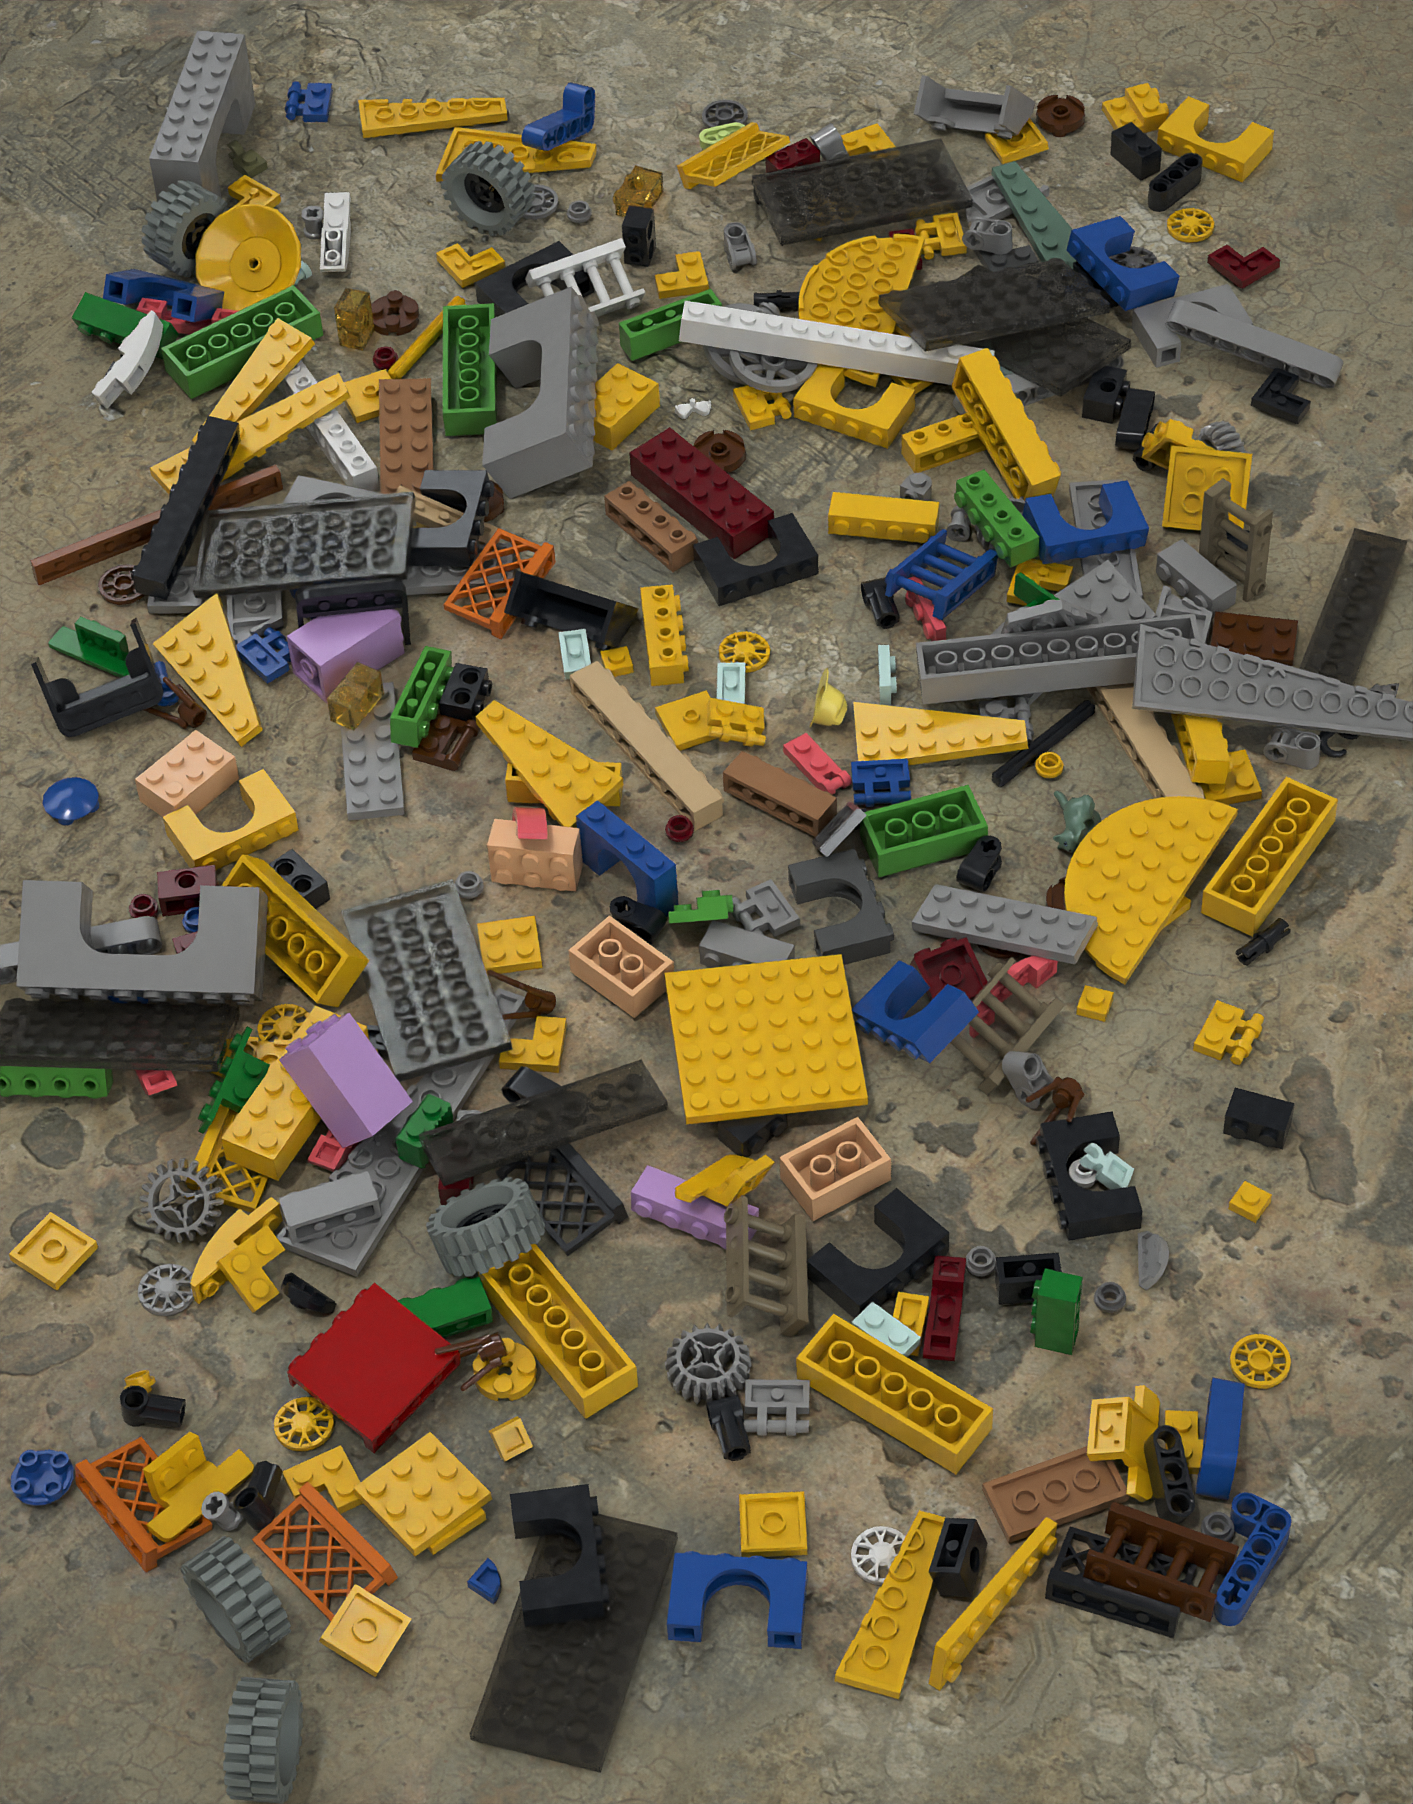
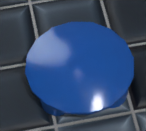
[42,777,99,825]
[11,1449,74,1506]

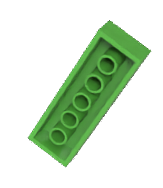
[161,285,323,399]
[443,303,497,436]

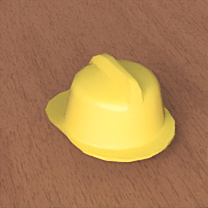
[809,668,847,728]

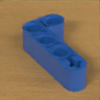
[522,82,595,151]
[1195,1377,1245,1500]
[1214,1492,1292,1626]

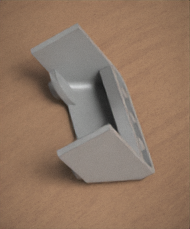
[914,75,1035,139]

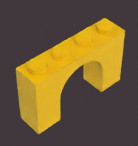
[1157,96,1274,183]
[793,364,915,449]
[163,769,299,870]

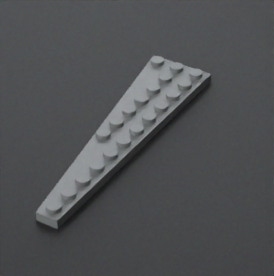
[1132,624,1413,741]
[276,988,525,1277]

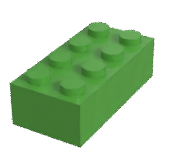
[860,785,988,878]

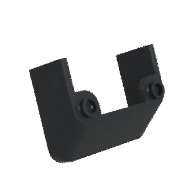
[504,571,639,650]
[295,577,411,646]
[31,618,163,737]

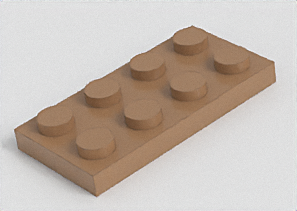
[982,1446,1129,1543]

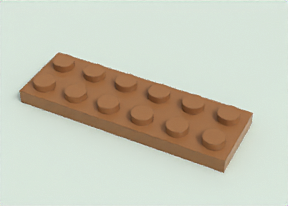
[379,378,433,496]

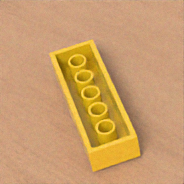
[951,348,1061,500]
[1201,776,1338,937]
[221,854,370,1008]
[221,1005,370,1181]
[478,1244,638,1419]
[796,1314,993,1475]

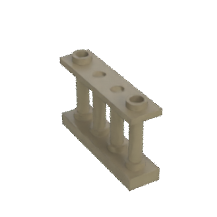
[1199,478,1273,602]
[950,957,1065,1095]
[724,1195,809,1337]

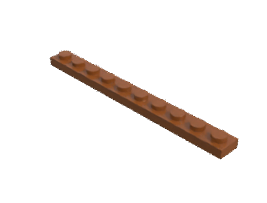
[30,464,283,585]

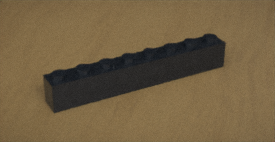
[131,416,241,600]

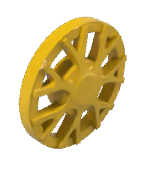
[1167,208,1214,243]
[719,631,770,673]
[257,1004,309,1042]
[1230,1334,1291,1389]
[274,1397,334,1451]

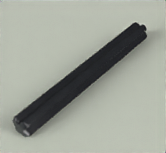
[992,700,1095,787]

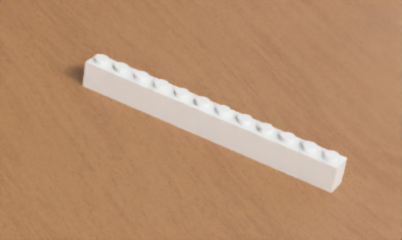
[679,301,995,385]

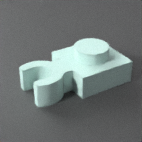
[1079,1143,1134,1190]

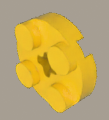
[472,1338,537,1401]

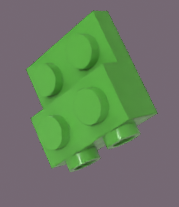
[668,890,733,924]

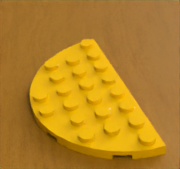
[798,234,925,387]
[1064,796,1238,985]

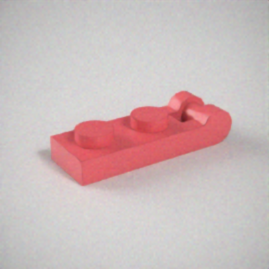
[905,577,946,641]
[783,733,852,795]

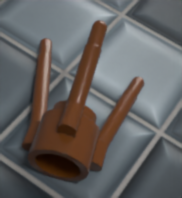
[144,677,207,729]
[487,970,556,1020]
[1026,1077,1085,1146]
[434,1332,508,1391]

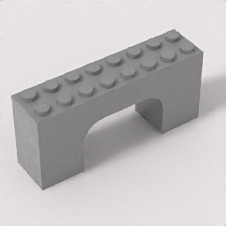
[149,31,256,202]
[482,286,599,499]
[16,880,268,1006]

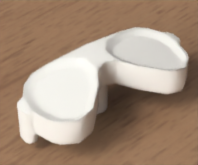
[675,398,711,419]

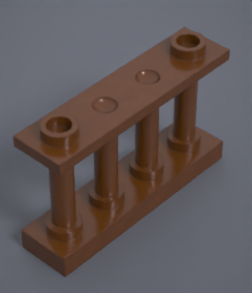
[1083,1501,1239,1622]

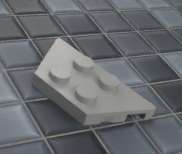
[961,175,1050,228]
[225,566,283,645]
[1156,585,1213,644]
[1001,599,1103,634]

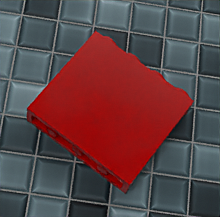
[287,1282,461,1454]

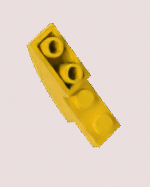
[190,1197,283,1304]

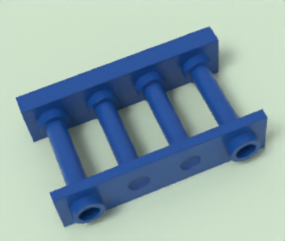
[885,529,998,620]

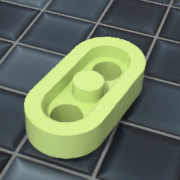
[699,122,745,150]

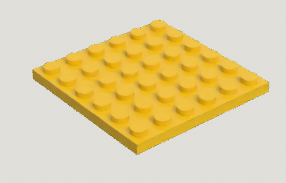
[664,954,868,1125]

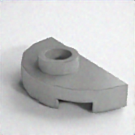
[1138,1231,1169,1290]

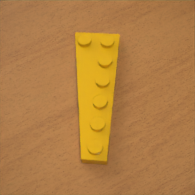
[358,98,508,138]
[192,318,315,444]
[221,373,350,482]
[835,1510,946,1699]
[928,1517,1058,1691]

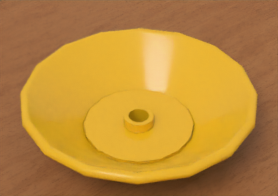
[196,203,301,311]

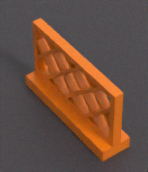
[443,528,556,639]
[75,1436,213,1572]
[252,1481,398,1622]

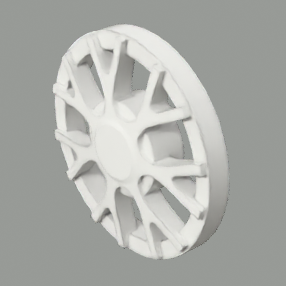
[851,1526,906,1585]

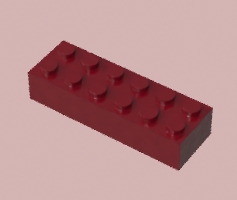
[629,427,774,559]

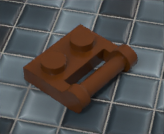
[412,713,481,771]

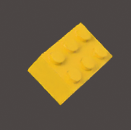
[593,363,660,451]

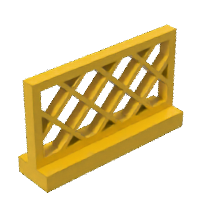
[677,122,791,189]
[185,1104,269,1213]

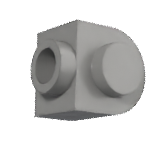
[900,473,932,501]

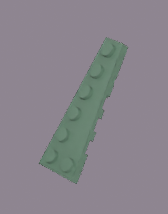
[991,161,1076,282]

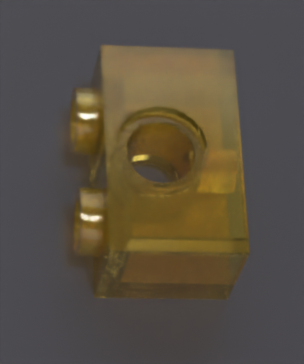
[613,165,664,217]
[334,288,375,351]
[327,662,384,731]

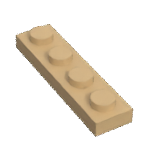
[388,485,498,544]

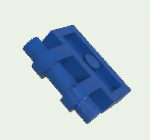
[285,81,333,122]
[236,627,291,684]
[851,759,911,807]

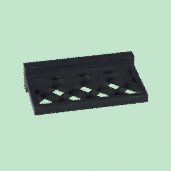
[495,1123,628,1257]
[1045,1526,1197,1638]

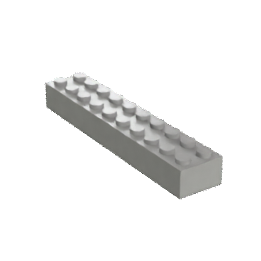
[916,613,1201,705]

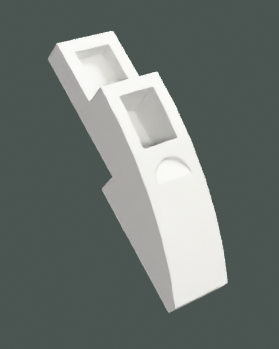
[320,192,351,272]
[92,310,163,409]

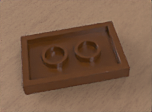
[1211,611,1298,666]

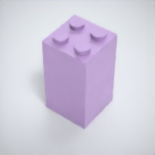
[287,609,404,703]
[279,1013,413,1148]

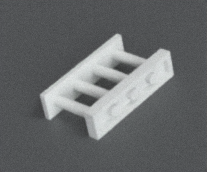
[525,238,646,317]

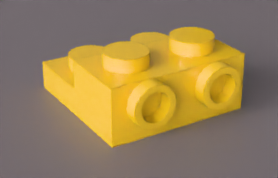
[1102,83,1169,133]
[1142,419,1215,470]

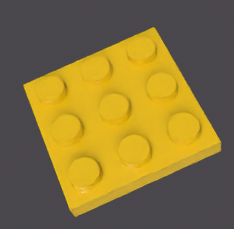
[1162,445,1253,531]
[353,1432,492,1557]

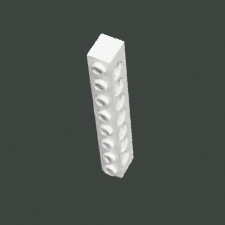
[278,360,380,492]

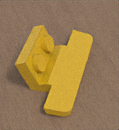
[675,1154,775,1207]
[1087,1385,1160,1502]
[143,1432,254,1542]

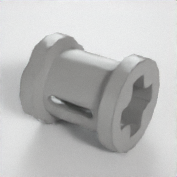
[301,206,323,240]
[946,506,971,542]
[201,1491,243,1531]

